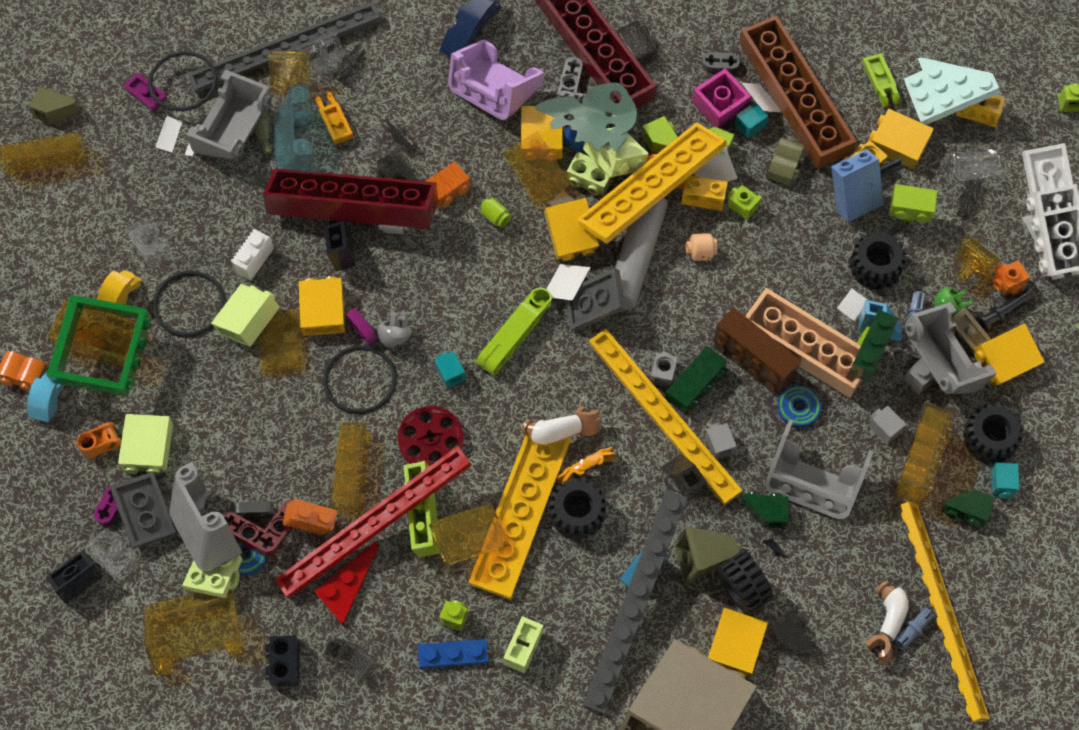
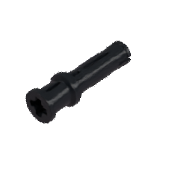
[975,288,1035,333]

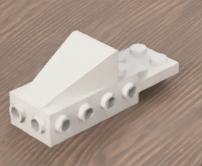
[1022,143,1079,280]

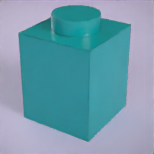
[735,102,768,139]
[434,351,466,389]
[991,463,1019,498]

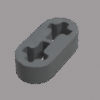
[701,52,740,74]
[232,501,274,519]

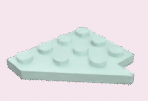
[904,57,1001,125]

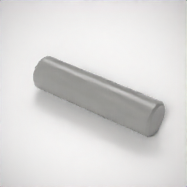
[615,198,668,310]

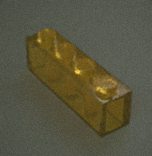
[0,132,87,175]
[331,422,371,514]

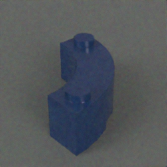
[439,0,501,56]

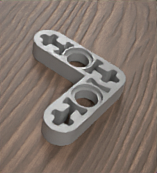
[557,57,612,117]

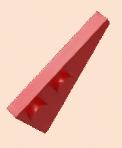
[314,541,379,625]

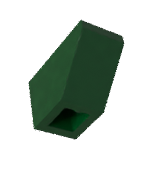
[941,489,996,527]
[742,492,789,529]

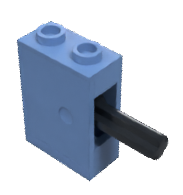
[831,149,904,222]

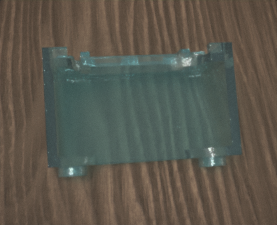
[273,84,317,172]

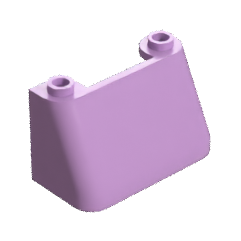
[448,39,544,120]

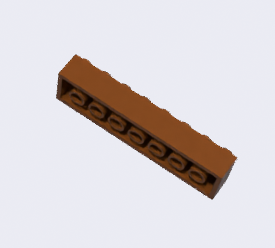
[739,15,857,169]

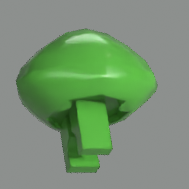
[934,287,974,318]

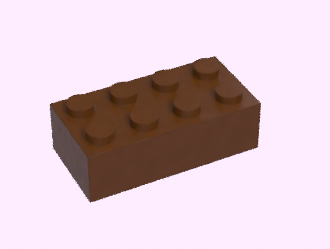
[713,307,801,395]

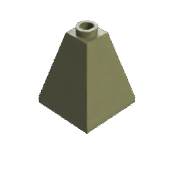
[673,527,742,585]

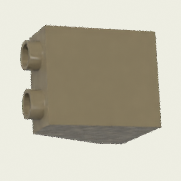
[619,639,757,730]

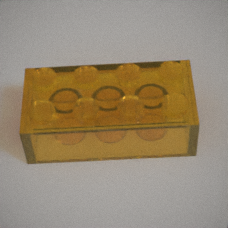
[47,299,149,368]
[894,403,954,505]

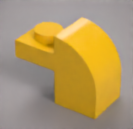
[97,270,142,315]

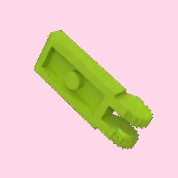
[862,53,901,108]

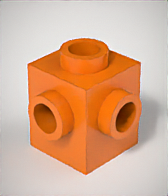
[992,260,1030,297]

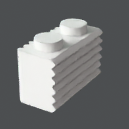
[231,229,274,281]

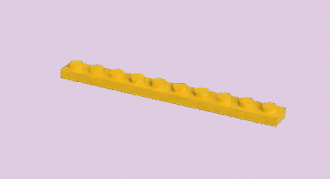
[589,329,742,506]
[901,502,990,722]

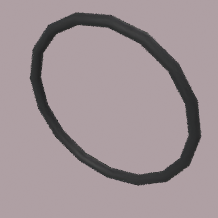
[148,51,218,112]
[153,270,225,337]
[323,345,397,414]

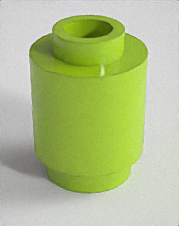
[480,198,511,228]

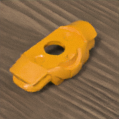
[557,447,616,486]

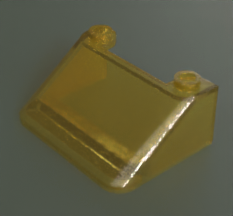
[143,589,246,676]

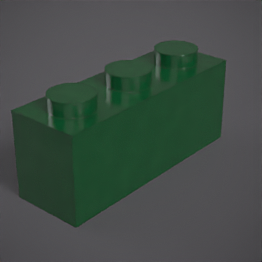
[849,309,899,382]
[665,346,727,414]

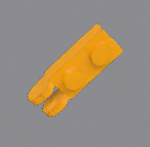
[315,92,354,145]

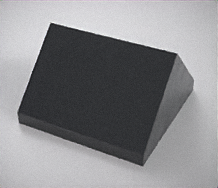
[46,550,103,604]

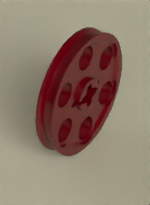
[397,406,464,466]

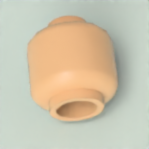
[685,233,717,261]

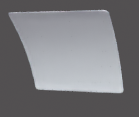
[156,116,197,156]

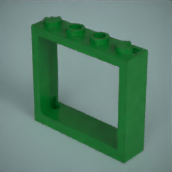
[47,295,152,397]

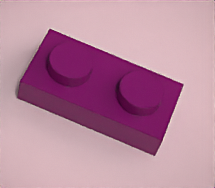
[123,72,167,112]

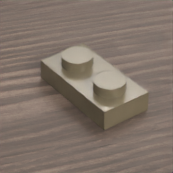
[951,308,991,355]

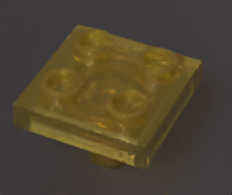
[268,52,312,93]
[954,235,1002,284]

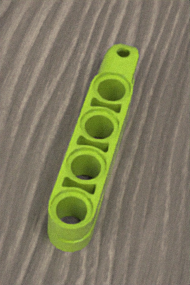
[476,288,552,376]

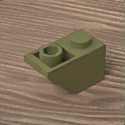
[28,87,80,123]

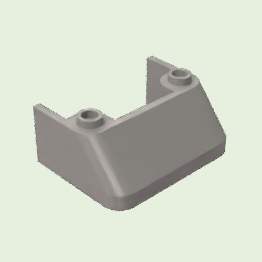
[765,420,873,519]

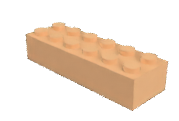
[746,288,862,398]

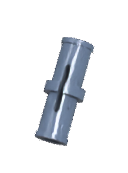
[894,607,935,650]

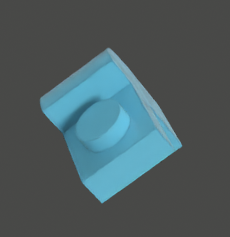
[27,371,65,422]

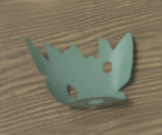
[535,83,637,151]

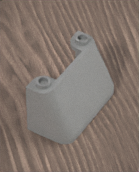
[186,69,272,159]
[905,302,997,394]
[169,462,243,572]

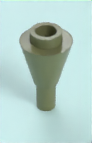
[253,117,272,155]

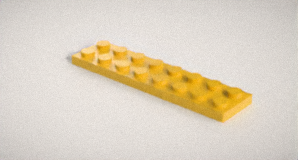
[577,122,727,244]
[468,435,572,600]

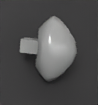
[377,312,413,348]

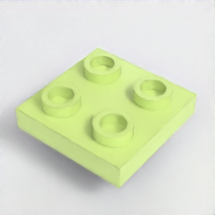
[182,555,242,598]

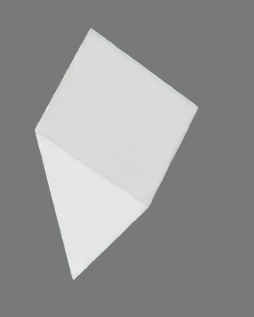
[837,289,867,321]

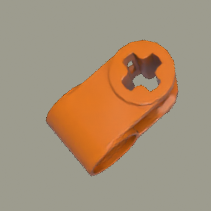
[77,422,122,458]

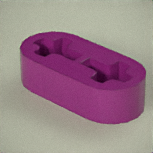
[345,308,378,345]
[94,485,119,526]

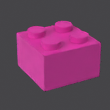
[692,68,751,128]

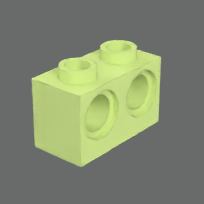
[566,152,614,197]
[503,616,543,673]

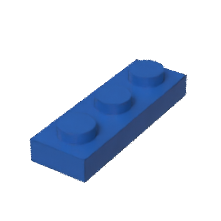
[418,639,488,669]

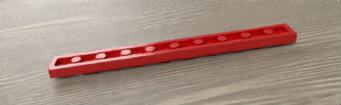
[275,446,472,599]

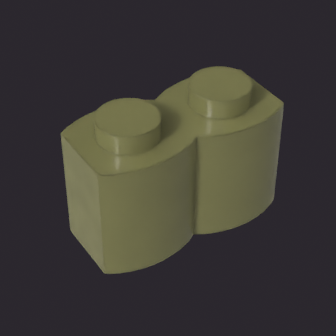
[767,137,807,186]

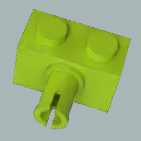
[889,184,937,225]

